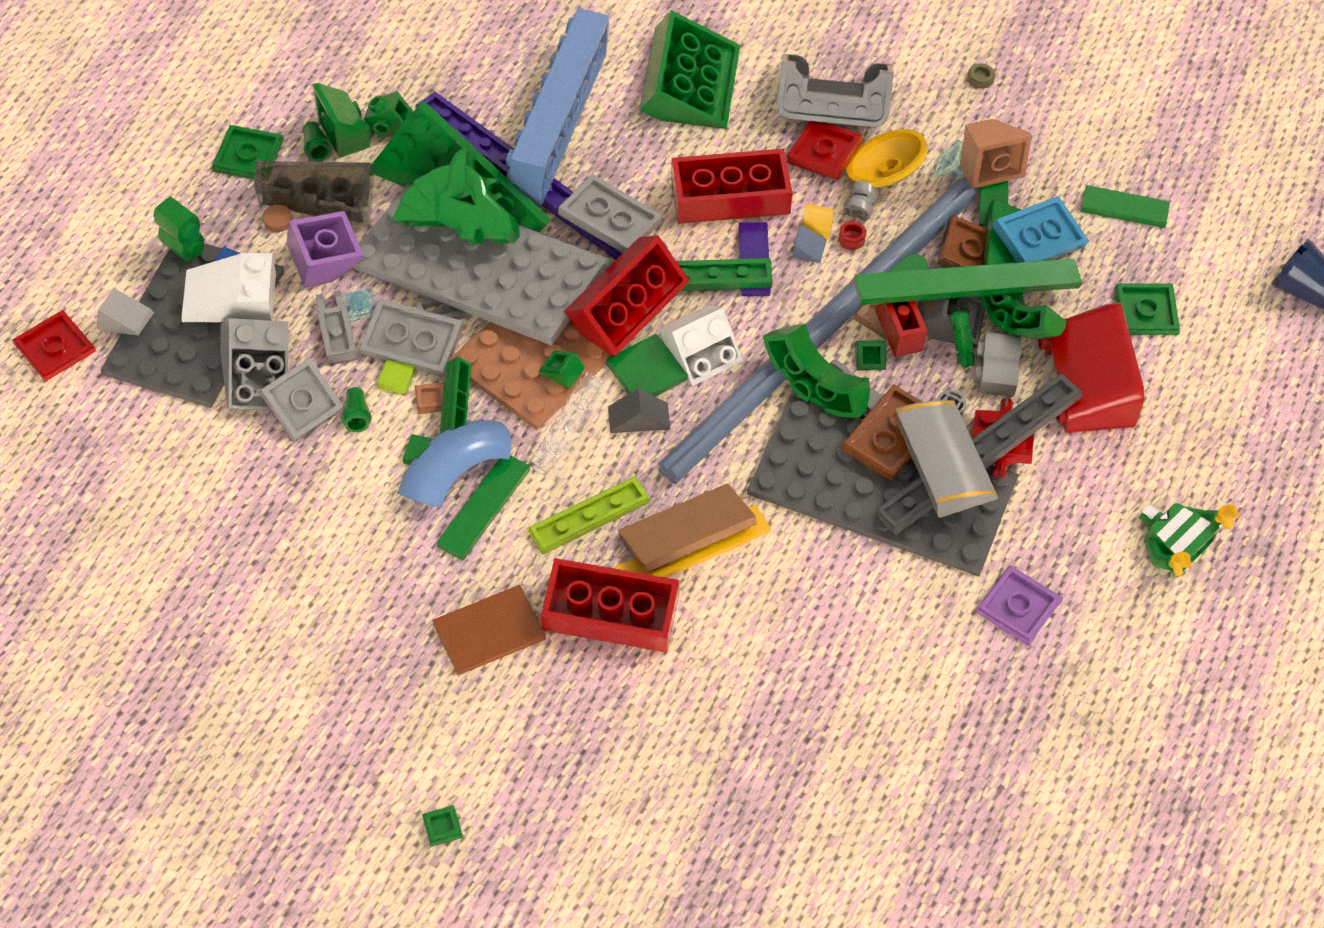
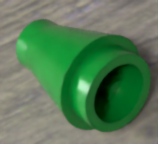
[303,122,332,162]
[341,387,372,432]

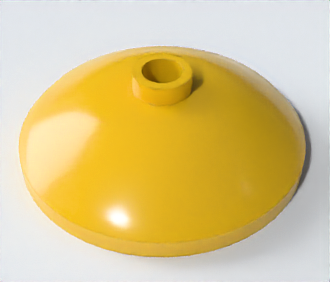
[846,129,928,188]

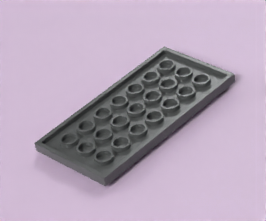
[747,395,1019,577]

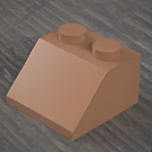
[960,119,1032,189]

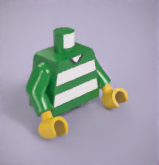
[1139,503,1240,577]

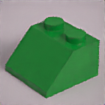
[312,83,372,158]

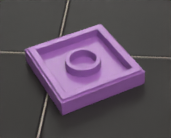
[975,565,1063,646]

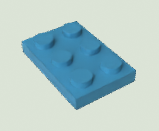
[992,196,1090,263]

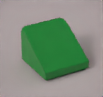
[854,340,886,370]
[539,350,585,388]

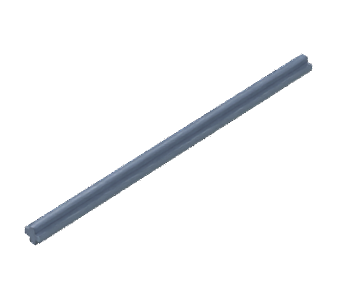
[658,179,976,484]

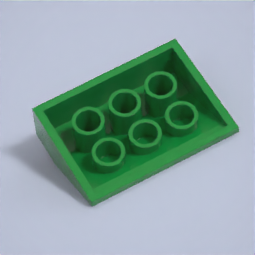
[639,10,741,129]

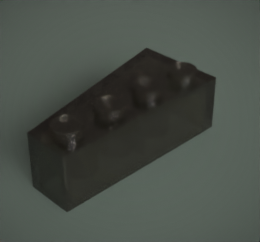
[254,161,374,228]

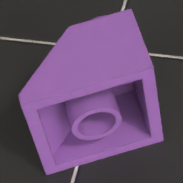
[286,211,364,287]

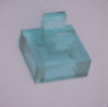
[934,140,964,178]

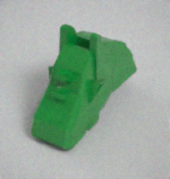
[392,148,520,244]

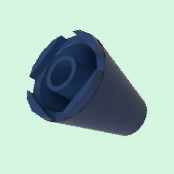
[1271,238,1324,309]

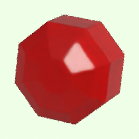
[838,221,867,250]

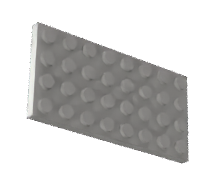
[352,184,608,346]

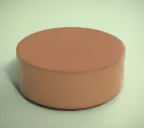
[263,204,292,232]

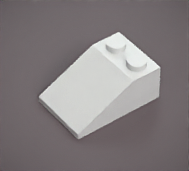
[181,253,276,322]

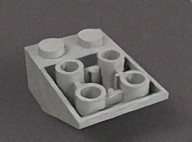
[220,318,288,411]

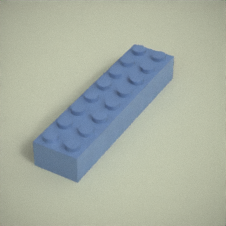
[506,8,610,207]

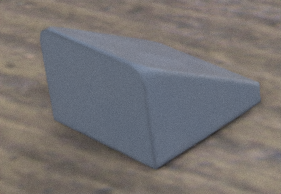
[793,225,827,264]

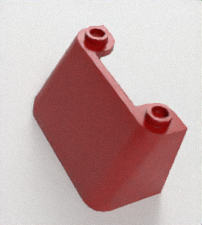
[1038,303,1144,433]

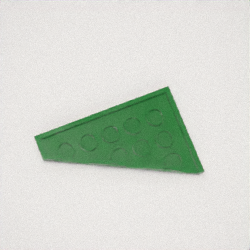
[367,100,551,233]

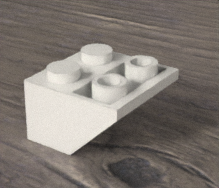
[659,305,743,386]

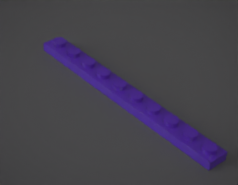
[416,91,622,260]

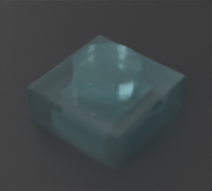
[343,288,376,322]

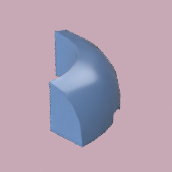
[397,420,511,508]

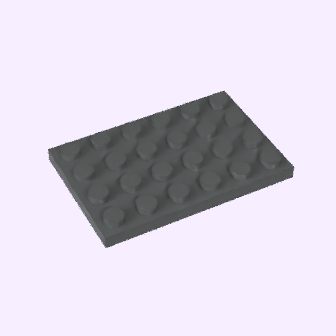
[101,243,284,408]

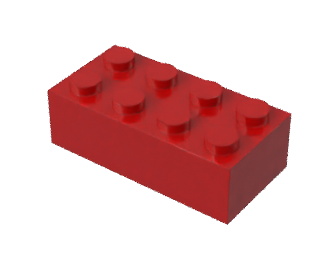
[671,148,793,224]
[541,558,680,653]

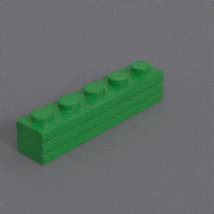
[440,356,472,434]

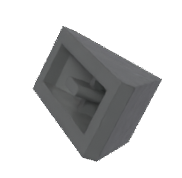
[608,388,670,433]

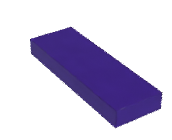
[739,222,771,296]

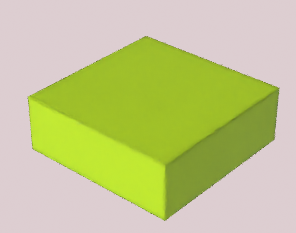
[377,360,416,395]

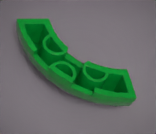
[980,293,1067,339]
[763,324,870,418]

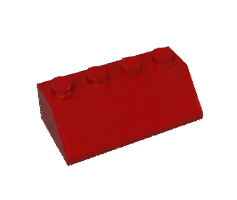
[564,235,690,356]

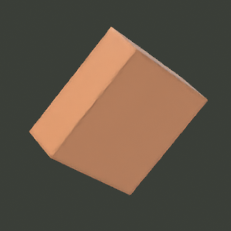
[414,382,444,414]

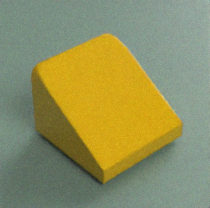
[802,204,834,240]

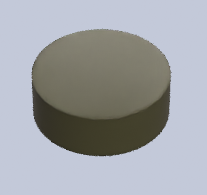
[967,63,995,89]

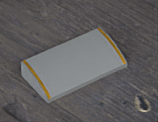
[895,400,998,518]

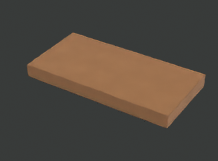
[618,483,757,572]

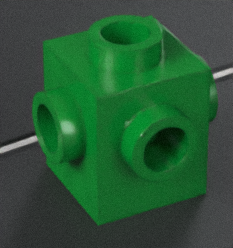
[364,91,413,138]

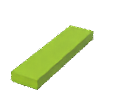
[527,476,650,555]

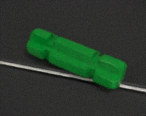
[951,310,975,368]

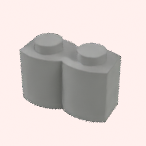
[974,332,1021,397]

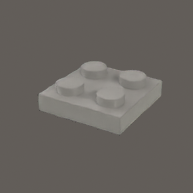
[259,357,344,442]

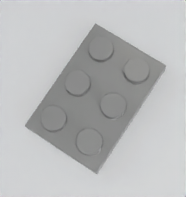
[558,174,663,253]
[359,298,464,377]

